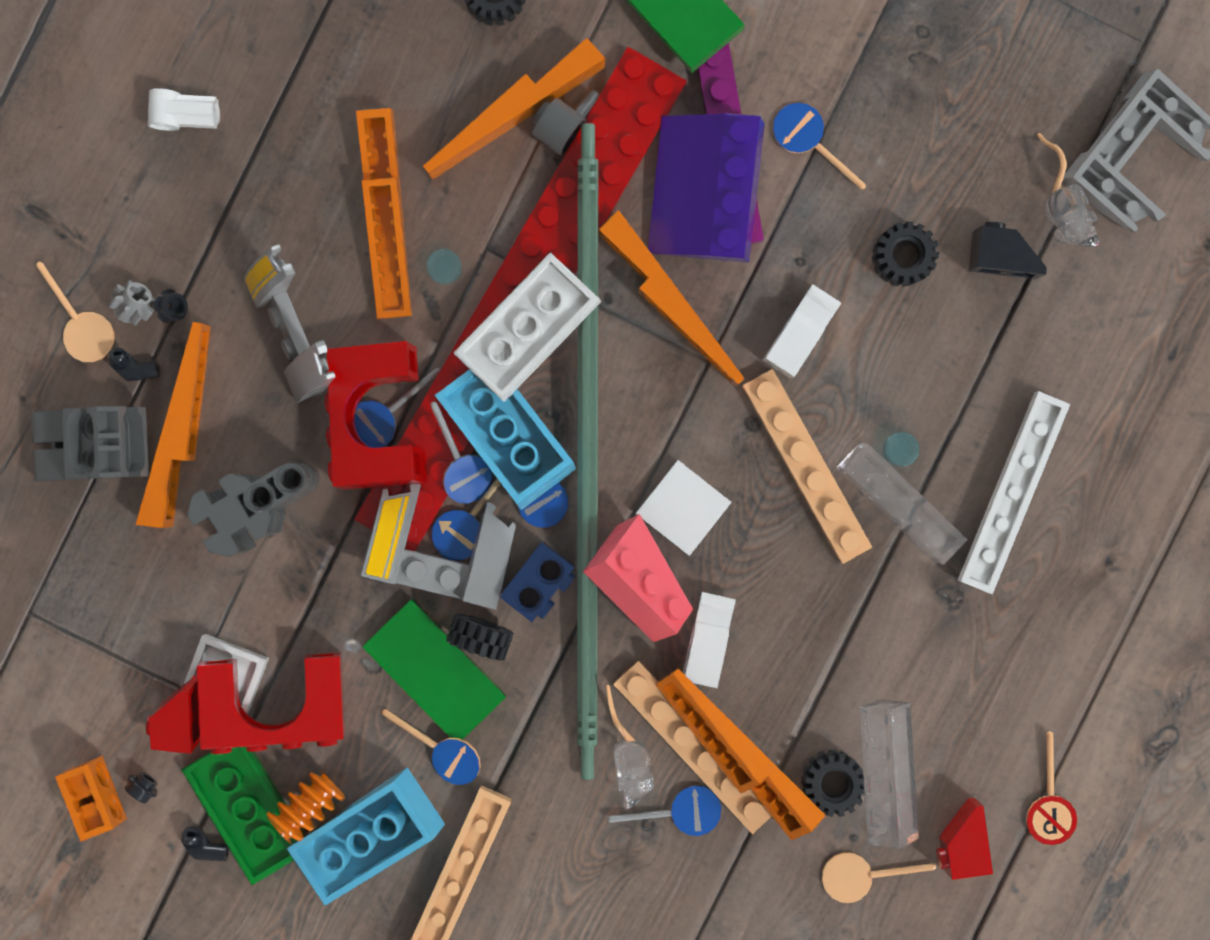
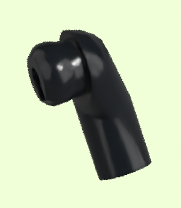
[108,348,160,381]
[181,826,229,862]

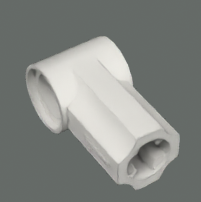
[148,89,220,131]

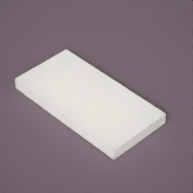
[454,252,601,402]

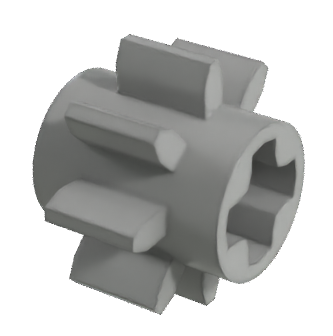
[109,280,155,326]

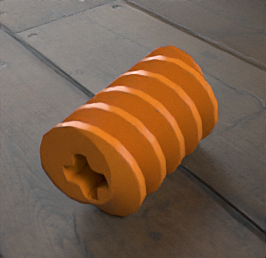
[266,770,346,844]

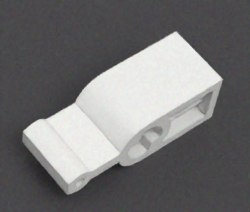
[762,284,841,379]
[683,592,736,688]

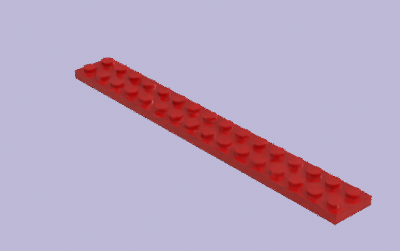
[354,46,687,551]

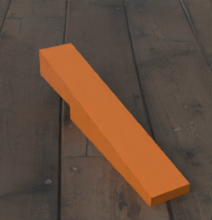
[423,38,605,180]
[356,108,412,319]
[599,210,745,386]
[136,322,211,528]
[655,669,826,841]

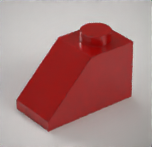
[146,675,200,754]
[936,798,993,880]

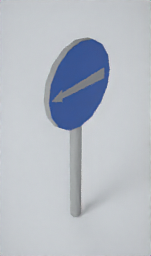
[355,368,440,448]
[431,402,492,503]
[518,482,568,528]
[607,785,722,836]

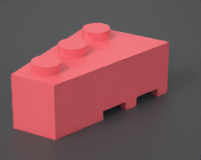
[583,514,693,642]

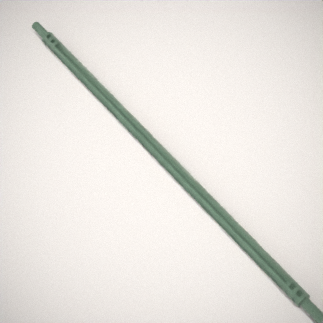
[577,124,599,780]

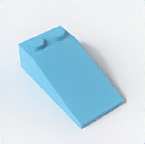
[435,369,576,510]
[287,767,445,905]

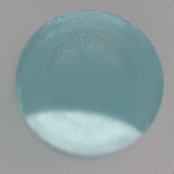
[427,249,462,285]
[883,432,920,466]

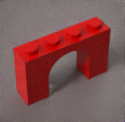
[324,341,424,490]
[197,652,345,754]

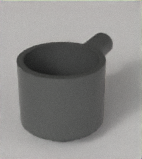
[532,89,599,156]

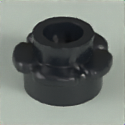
[154,289,188,323]
[124,772,157,804]

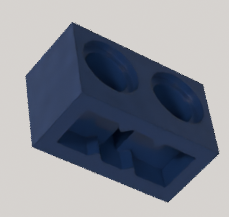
[500,541,576,622]

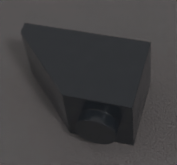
[968,222,1047,279]

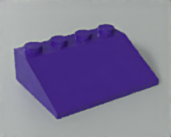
[648,113,765,263]

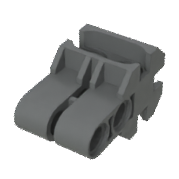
[31,406,149,481]
[187,463,320,557]

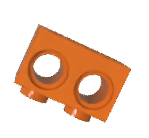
[55,755,127,842]

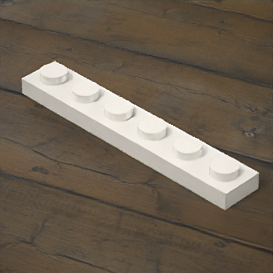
[958,391,1070,594]

